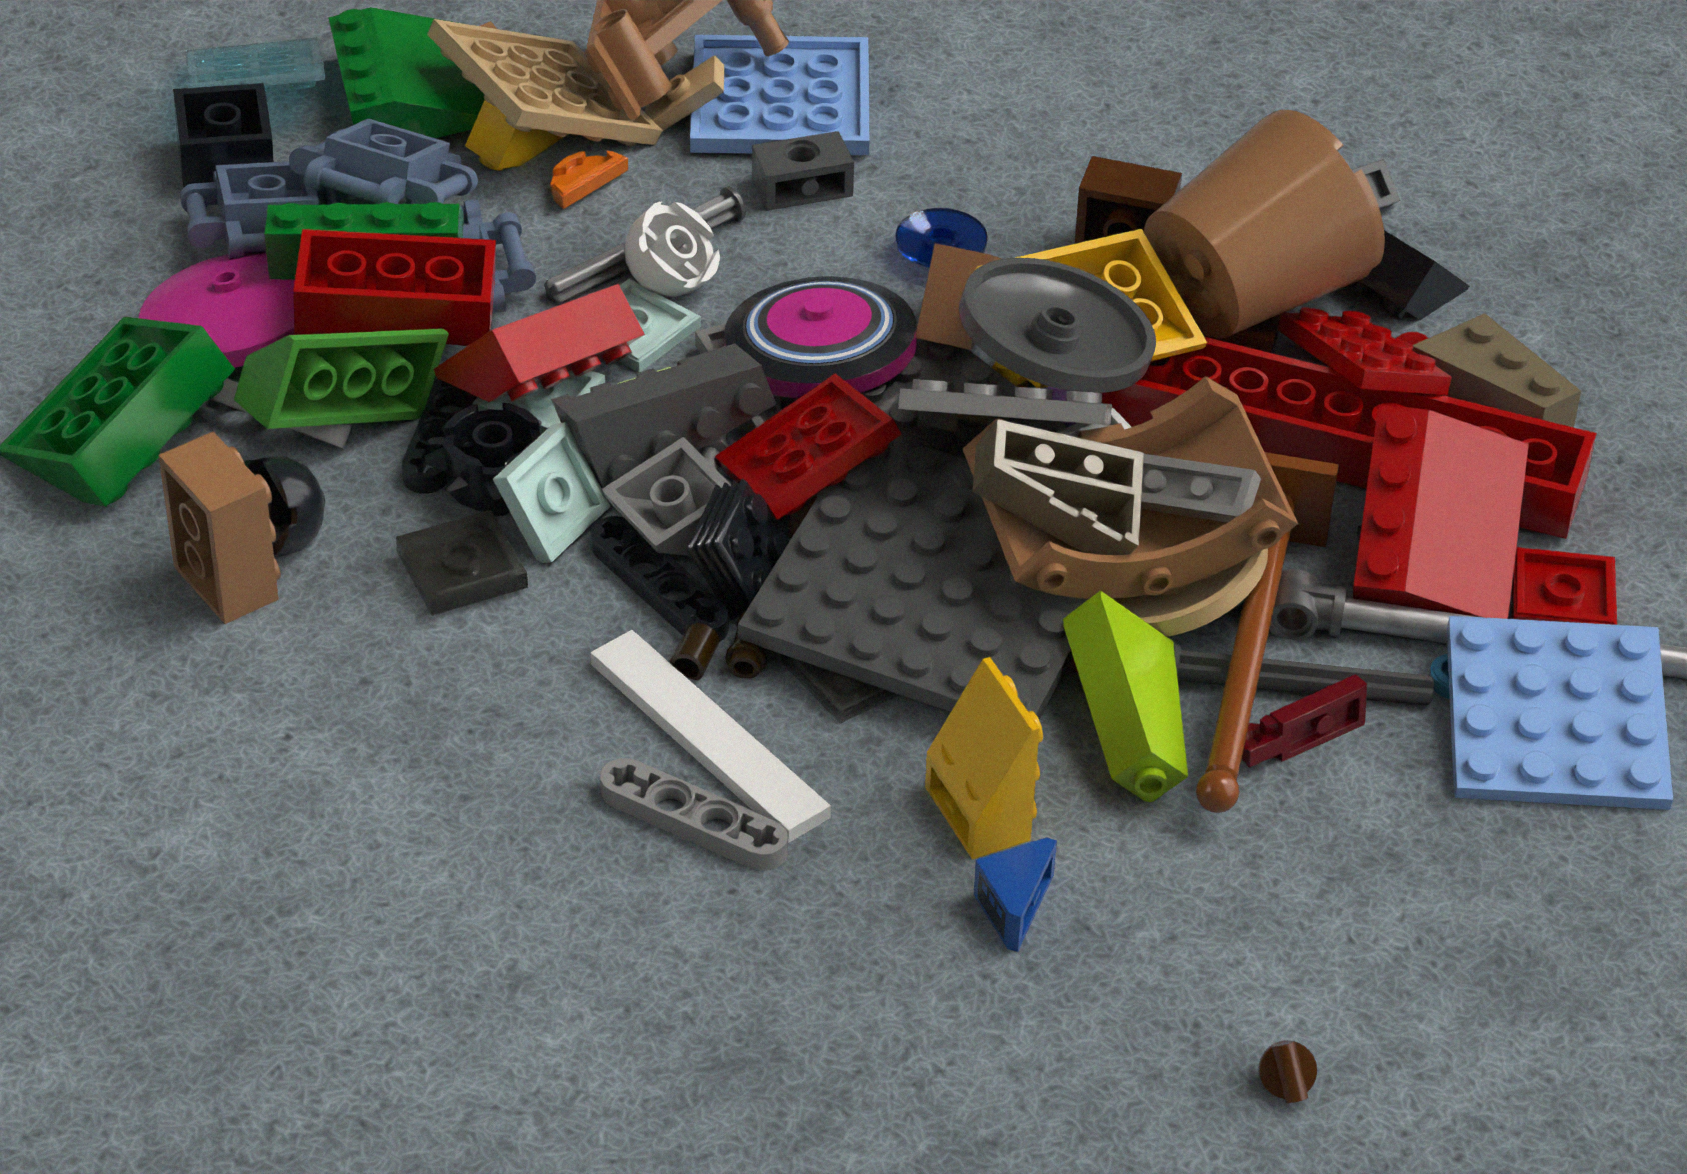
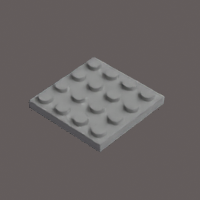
[898,379,1112,425]

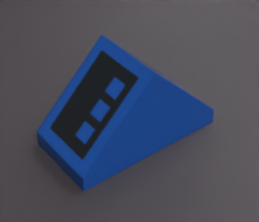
[974,837,1057,952]

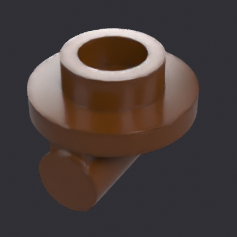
[1258,1040,1317,1103]

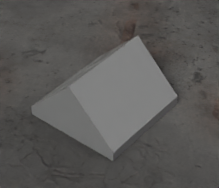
[601,437,731,556]

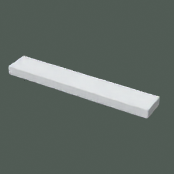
[591,630,831,843]

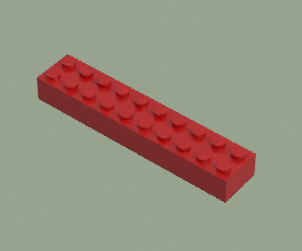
[1102,337,1597,539]

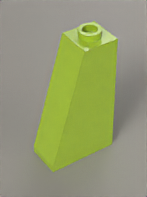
[1063,590,1188,802]

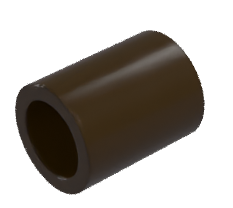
[670,623,719,680]

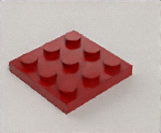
[715,373,901,520]

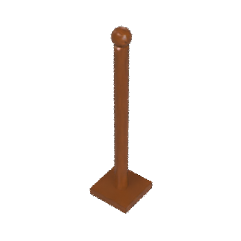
[1196,452,1339,813]

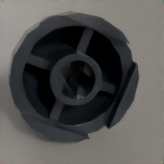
[244,457,325,557]

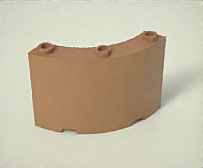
[963,376,1298,599]

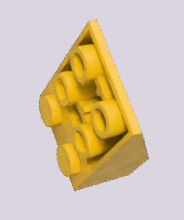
[925,657,1043,860]

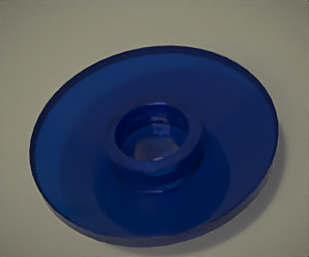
[895,208,988,268]

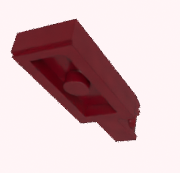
[1242,674,1367,768]

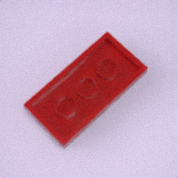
[1278,307,1452,395]

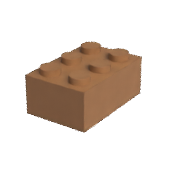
[158,431,281,624]

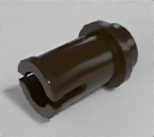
[725,613,767,679]

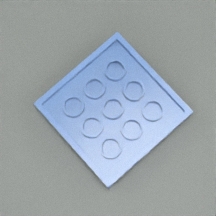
[690,35,869,155]
[1447,616,1673,810]

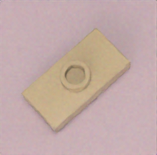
[645,55,724,132]

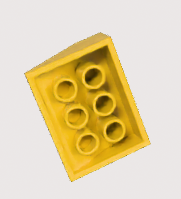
[975,229,1207,389]

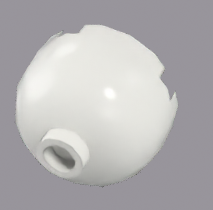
[624,202,720,297]

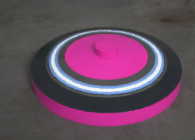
[724,276,917,399]

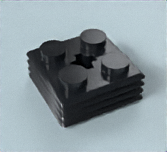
[687,478,789,620]

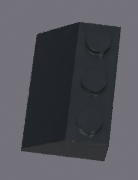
[1347,230,1470,320]

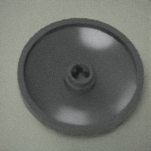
[959,258,1156,393]

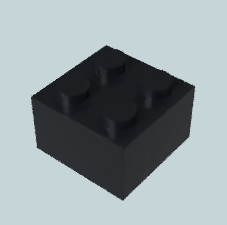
[173,83,274,188]

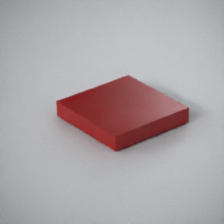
[1512,547,1617,625]

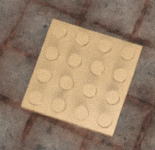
[427,19,662,146]

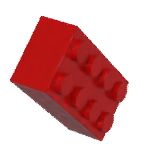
[293,229,496,346]

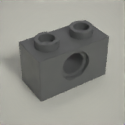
[752,131,854,211]

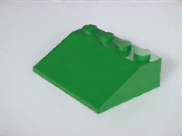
[328,7,485,138]
[0,317,235,507]

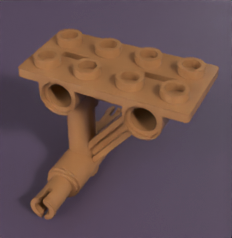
[585,0,789,120]

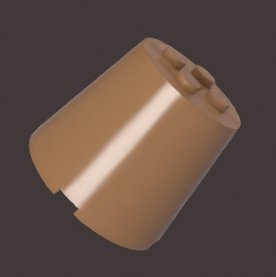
[1144,110,1385,338]

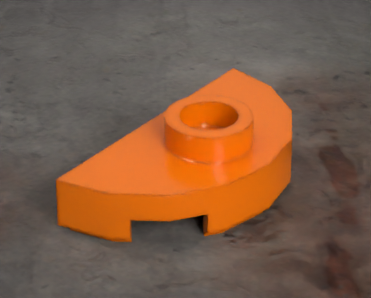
[550,151,628,209]

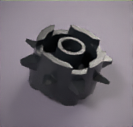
[425,402,542,516]

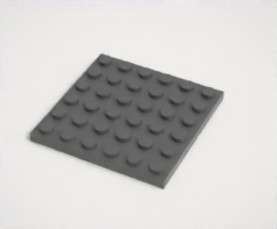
[738,437,1088,719]

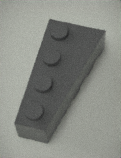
[551,344,776,489]

